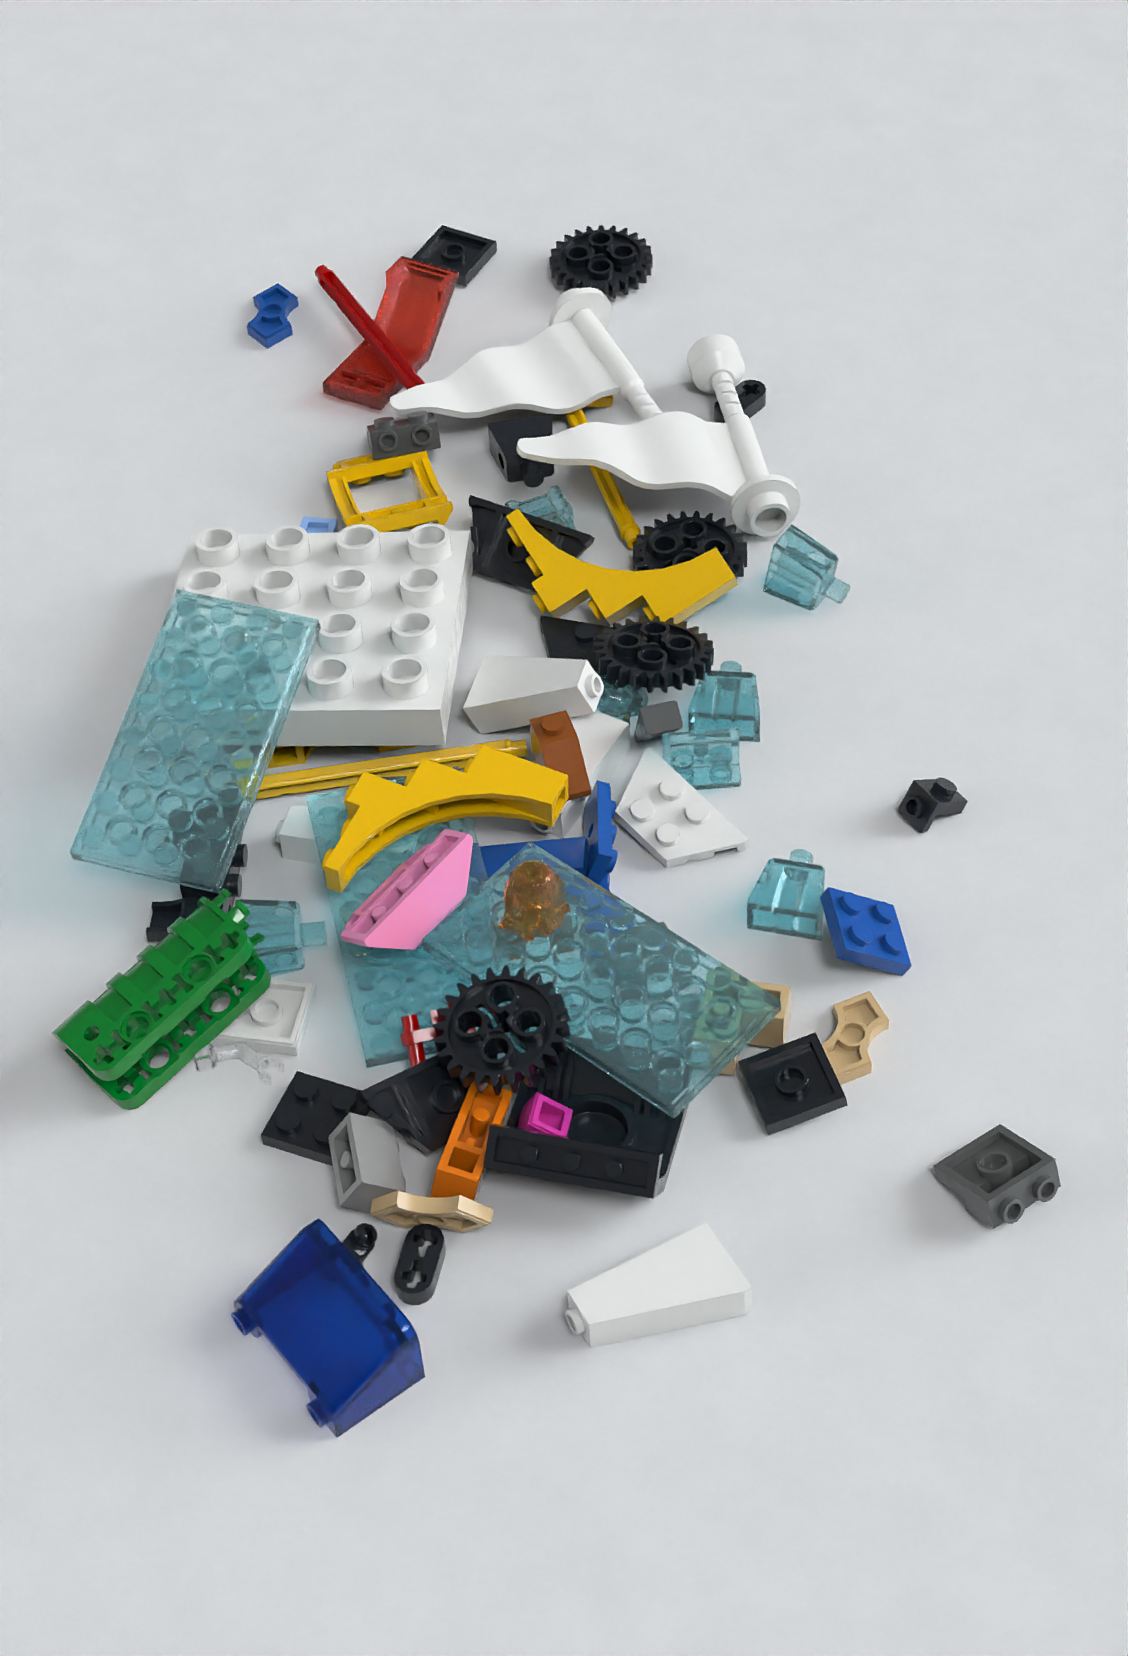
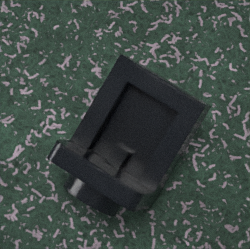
[898,777,968,833]

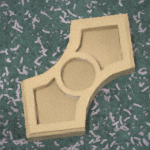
[821,991,889,1085]
[370,1190,493,1233]

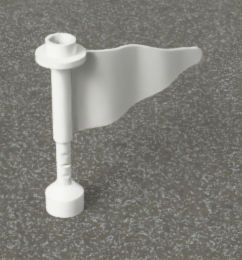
[389,287,662,421]
[516,334,801,537]

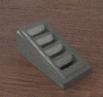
[634,700,683,742]

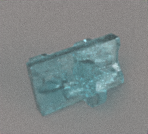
[595,671,648,727]

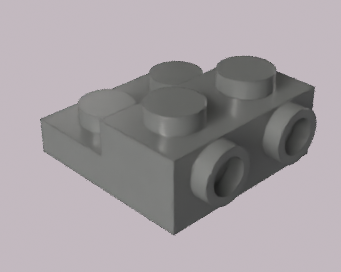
[366,411,441,459]
[933,1124,1061,1229]

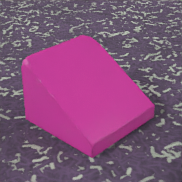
[517,1092,573,1136]

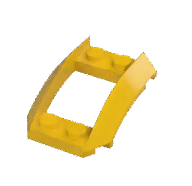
[326,451,453,532]

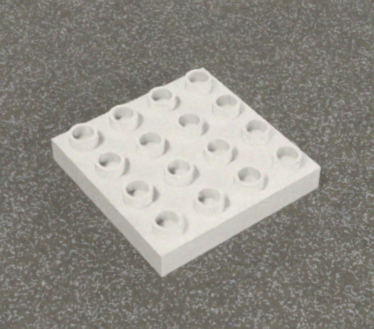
[138,523,473,747]

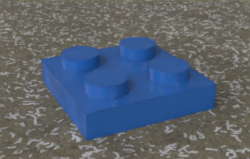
[820,887,912,976]

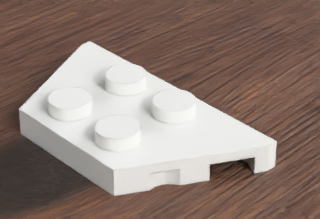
[615,746,749,868]

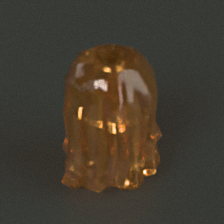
[498,860,570,941]

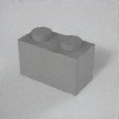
[328,1112,406,1213]

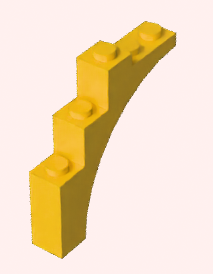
[506,509,739,626]
[322,745,569,893]

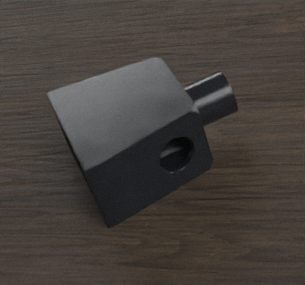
[488,414,554,488]

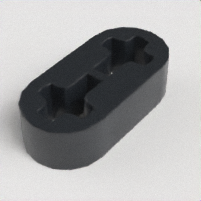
[714,380,766,423]
[394,1224,446,1305]

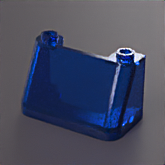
[231,1219,425,1438]

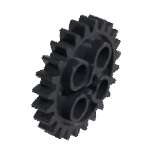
[549,225,653,299]
[633,511,747,579]
[593,616,714,693]
[433,966,571,1096]

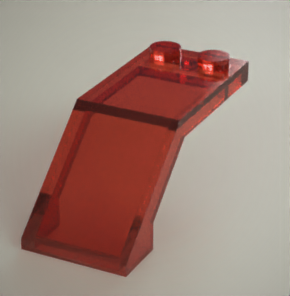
[323,256,459,411]

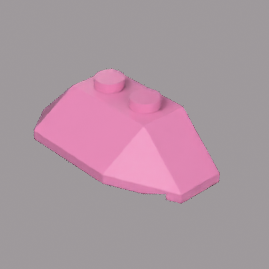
[340,829,473,950]

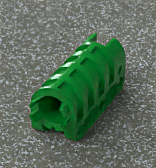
[52,888,271,1110]

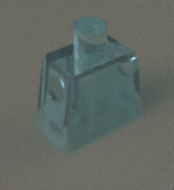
[763,524,850,611]
[688,661,760,742]
[747,849,825,941]
[236,899,327,977]

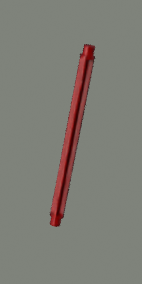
[315,265,435,414]

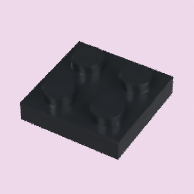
[410,225,497,287]
[738,1032,848,1135]
[261,1071,370,1166]

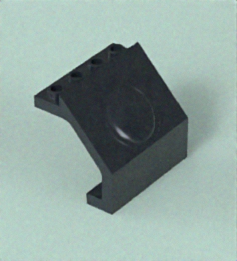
[483,1031,694,1199]

